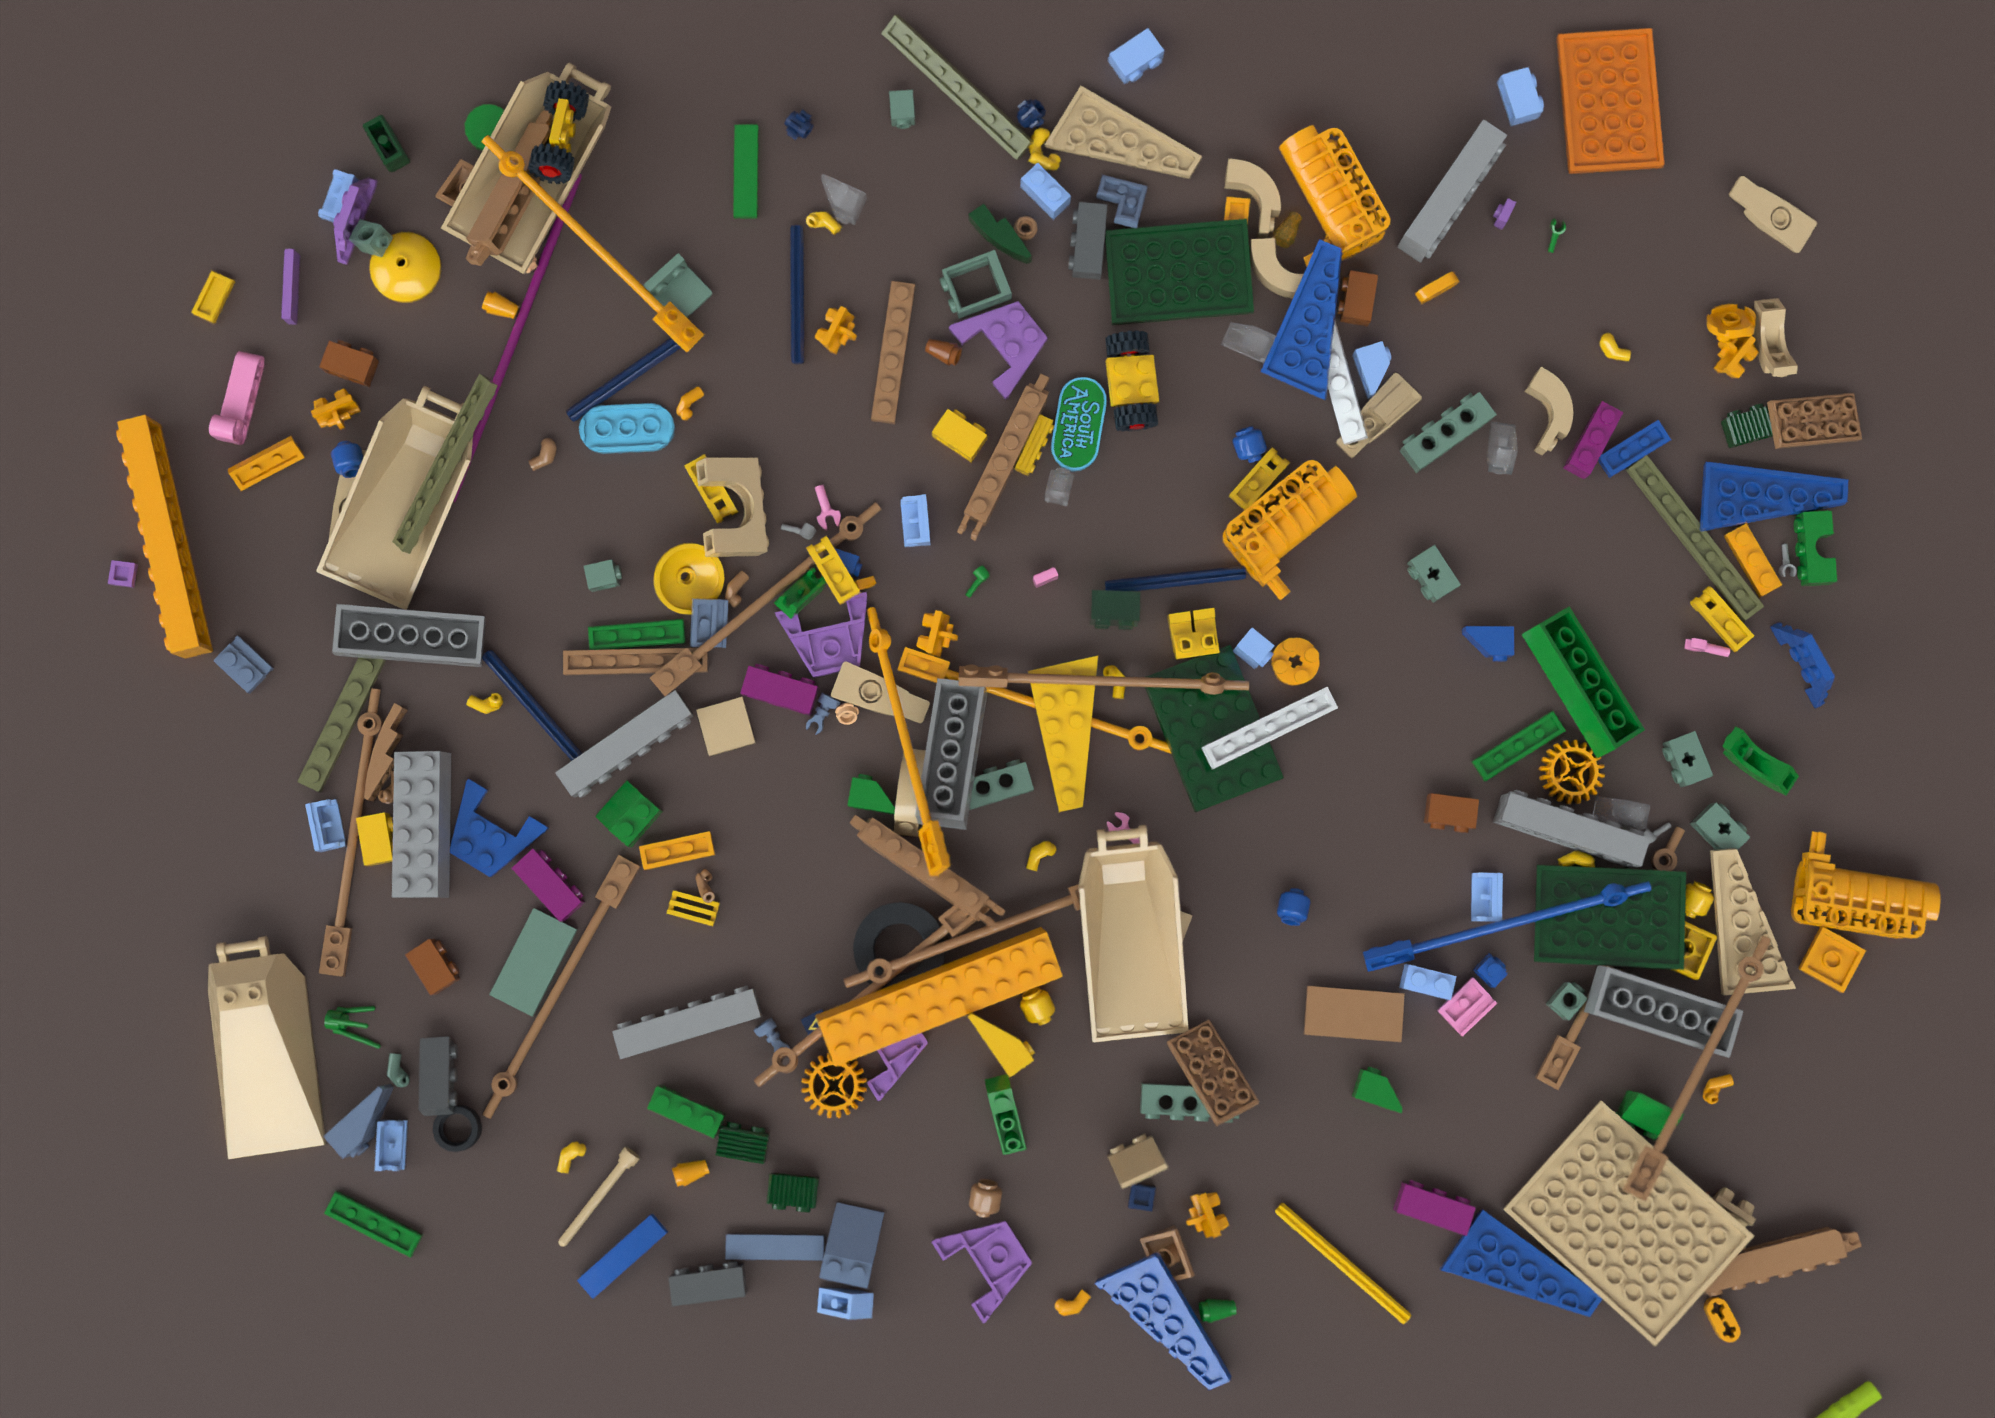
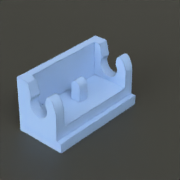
[318,170,359,222]
[900,494,931,547]
[305,799,347,852]
[1471,873,1503,922]
[375,1120,408,1171]

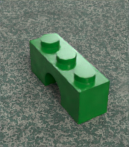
[1793,511,1837,586]
[647,1084,726,1138]

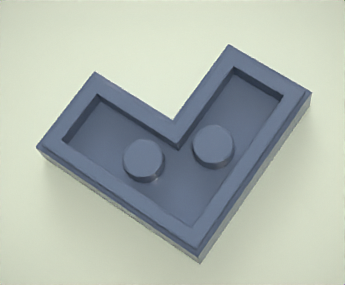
[1096,175,1148,228]

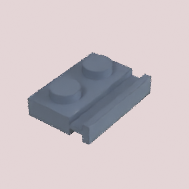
[690,598,728,648]
[213,635,274,694]

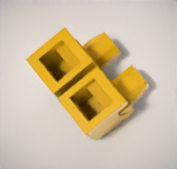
[1167,608,1220,660]

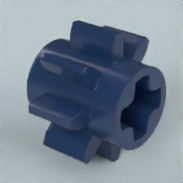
[1017,99,1046,129]
[784,109,814,140]

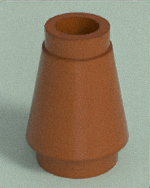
[925,339,962,366]

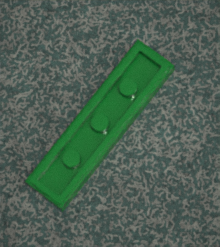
[733,125,759,219]
[588,619,686,650]
[1471,711,1566,782]
[324,1191,423,1257]

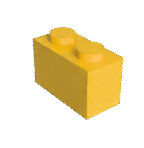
[932,409,987,463]
[356,812,393,866]

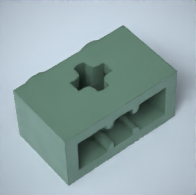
[1407,545,1461,603]
[1662,731,1713,788]
[1690,803,1751,850]

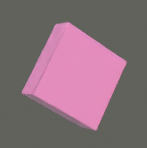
[1033,567,1058,588]

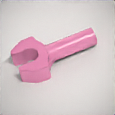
[815,485,841,531]
[1684,638,1730,657]
[1106,812,1140,844]

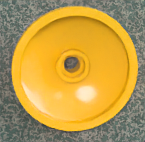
[370,232,441,303]
[654,543,724,614]

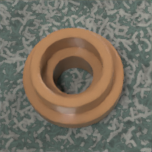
[1014,216,1038,240]

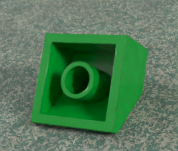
[595,780,663,848]
[1616,1090,1684,1141]

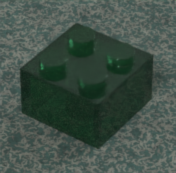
[1089,590,1141,630]

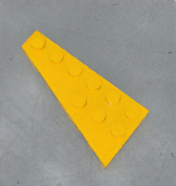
[1028,656,1098,812]

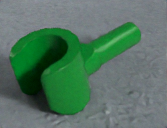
[1548,218,1566,253]
[965,566,989,598]

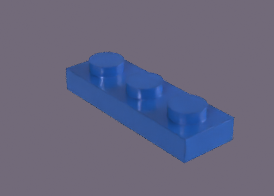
[1598,420,1671,478]

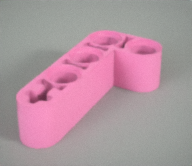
[209,351,265,445]

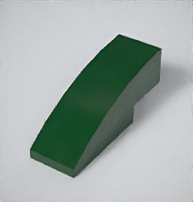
[968,204,1032,264]

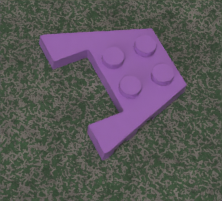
[949,302,1047,400]
[775,592,867,678]
[867,1033,928,1101]
[932,1220,1032,1323]

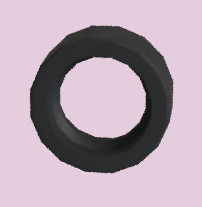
[432,1105,482,1152]

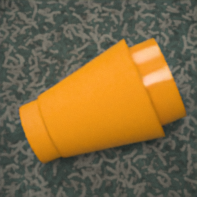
[482,291,519,319]
[672,1159,709,1187]

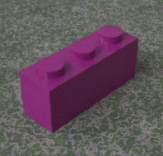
[1563,401,1624,479]
[740,664,819,716]
[511,849,585,922]
[1393,1180,1476,1236]

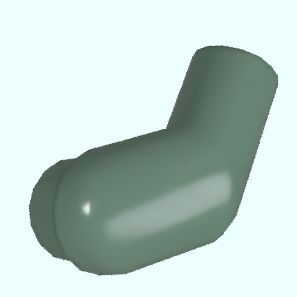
[387,1053,410,1088]

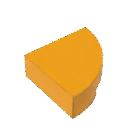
[854,576,876,590]

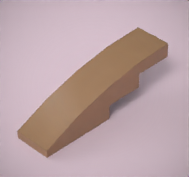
[364,703,408,802]

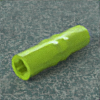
[1815,1381,1882,1418]

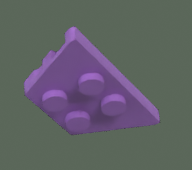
[334,177,378,265]

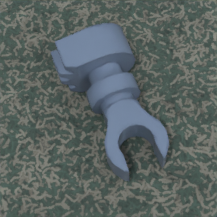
[806,692,841,735]
[754,1018,791,1053]

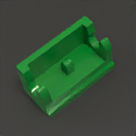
[774,568,827,619]

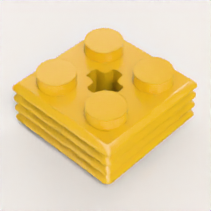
[1671,921,1717,980]

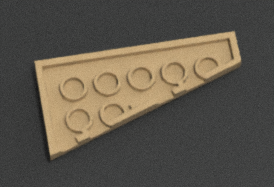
[1045,86,1202,179]
[1710,848,1796,995]

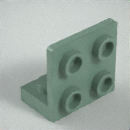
[643,253,712,318]

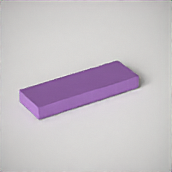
[281,249,300,325]

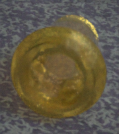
[1273,212,1302,248]

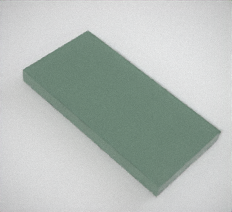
[489,908,578,1017]

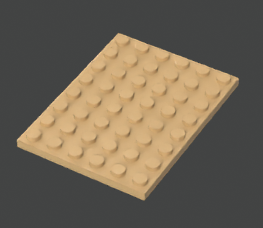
[1503,1100,1754,1346]

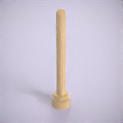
[558,1147,640,1247]

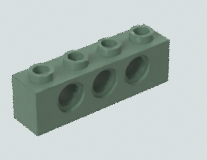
[1400,392,1497,473]
[969,759,1034,810]
[1140,1083,1239,1123]

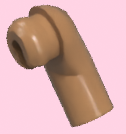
[528,438,557,471]
[378,771,394,804]

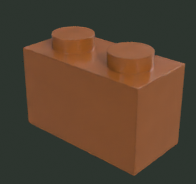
[1337,270,1378,327]
[319,340,379,388]
[1424,793,1479,833]
[405,939,460,996]

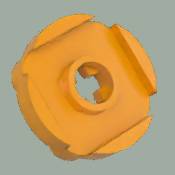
[1707,304,1756,342]
[1271,637,1320,686]

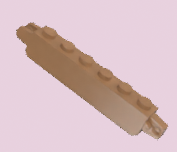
[466,110,554,266]
[957,374,1049,541]
[850,815,1005,928]
[1704,1227,1861,1296]

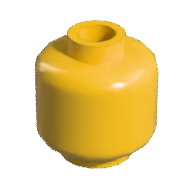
[1685,881,1714,919]
[1020,987,1055,1025]

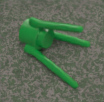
[324,1006,381,1049]

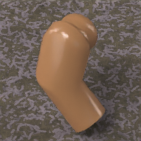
[725,571,749,607]
[695,869,715,903]

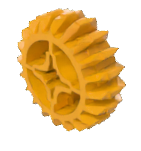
[1539,740,1605,805]
[801,1052,867,1118]

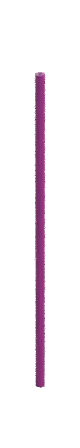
[453,174,582,503]

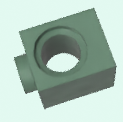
[889,90,915,129]
[349,219,393,257]
[584,559,622,592]
[1546,982,1588,1021]

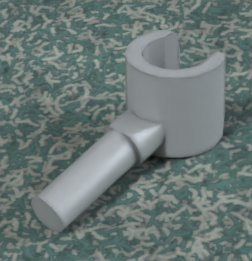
[781,523,816,540]
[1778,544,1797,577]
[1642,822,1671,843]

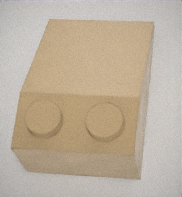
[1107,1134,1168,1189]

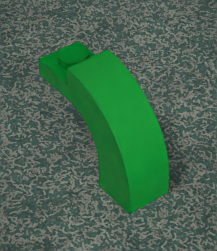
[1722,727,1799,796]

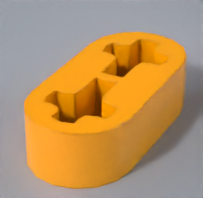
[1415,271,1460,304]
[1704,1296,1741,1343]

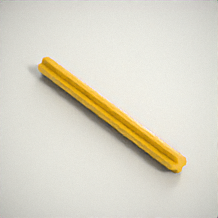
[1275,1203,1411,1324]

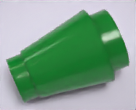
[1199,1299,1236,1323]

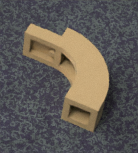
[1224,159,1281,239]
[1249,238,1304,298]
[1754,298,1798,377]
[1525,367,1573,455]
[894,749,926,837]

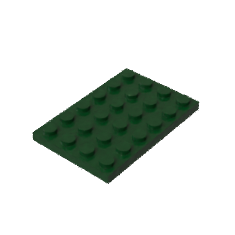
[1105,219,1254,325]
[1145,645,1284,813]
[1534,865,1686,970]

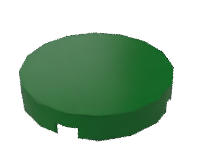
[465,104,504,151]

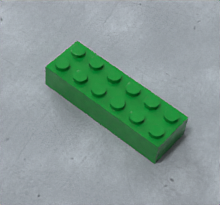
[1522,606,1645,758]

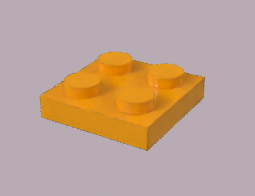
[1798,927,1866,993]

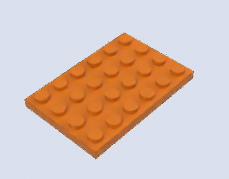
[1557,28,1664,174]

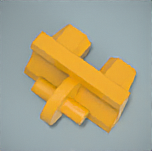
[815,306,857,354]
[1714,336,1759,378]
[311,388,361,430]
[917,610,958,658]
[1186,1192,1229,1238]

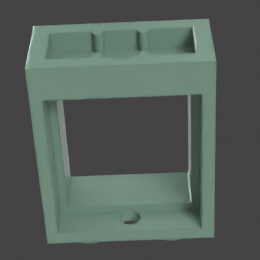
[939,250,1012,319]

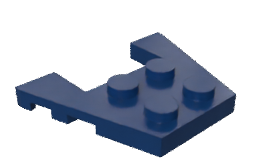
[1770,622,1835,709]
[450,779,549,877]

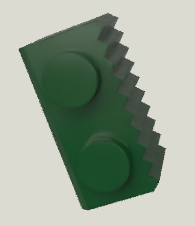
[362,115,410,173]
[1721,403,1773,449]
[715,1122,770,1164]
[766,1173,819,1212]

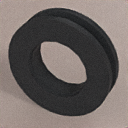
[853,902,946,990]

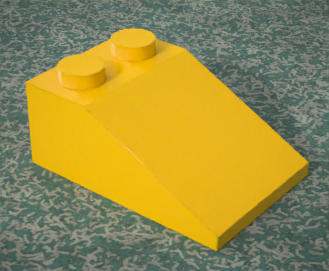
[968,1013,1035,1077]

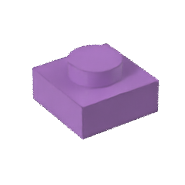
[1493,199,1516,229]
[108,560,138,588]

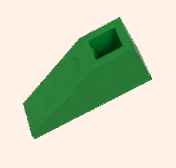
[984,1074,1027,1155]

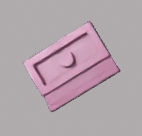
[1437,977,1497,1037]

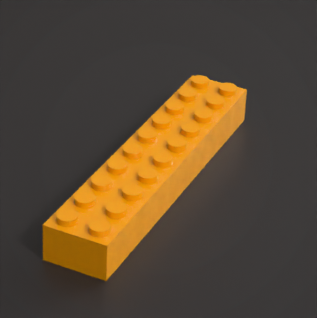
[116,415,213,659]
[815,927,1063,1067]

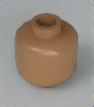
[969,1179,1002,1218]

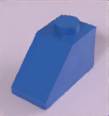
[1462,626,1514,662]

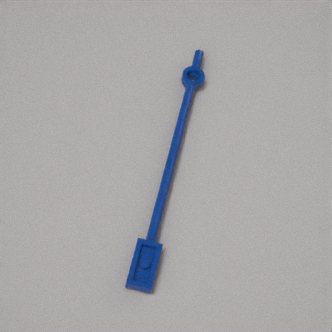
[1363,881,1651,972]

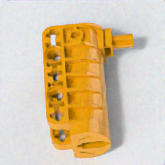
[1279,125,1390,266]
[1222,460,1357,600]
[1791,831,1940,939]

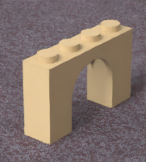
[696,458,769,557]

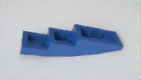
[577,1213,668,1299]

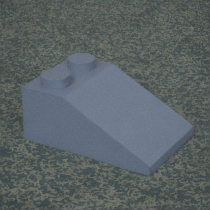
[323,1084,394,1159]
[819,1202,884,1288]

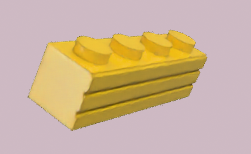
[1015,414,1054,476]

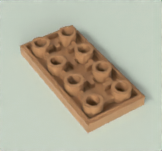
[1767,393,1862,449]
[1304,986,1405,1042]
[1167,1020,1259,1127]

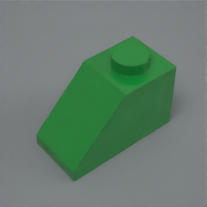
[847,774,895,815]
[1352,1066,1403,1113]

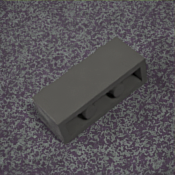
[1068,202,1107,280]
[419,1036,458,1116]
[668,1261,748,1307]

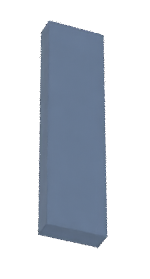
[726,1234,824,1260]

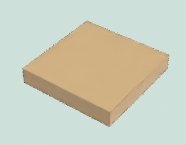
[696,697,756,756]

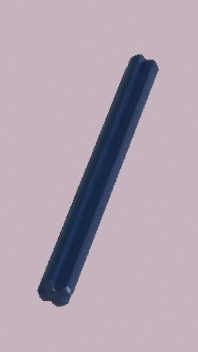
[790,225,804,364]
[566,338,681,422]
[1105,566,1246,594]
[482,650,583,761]

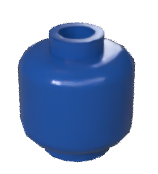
[1233,426,1267,463]
[331,441,364,478]
[1277,888,1310,926]

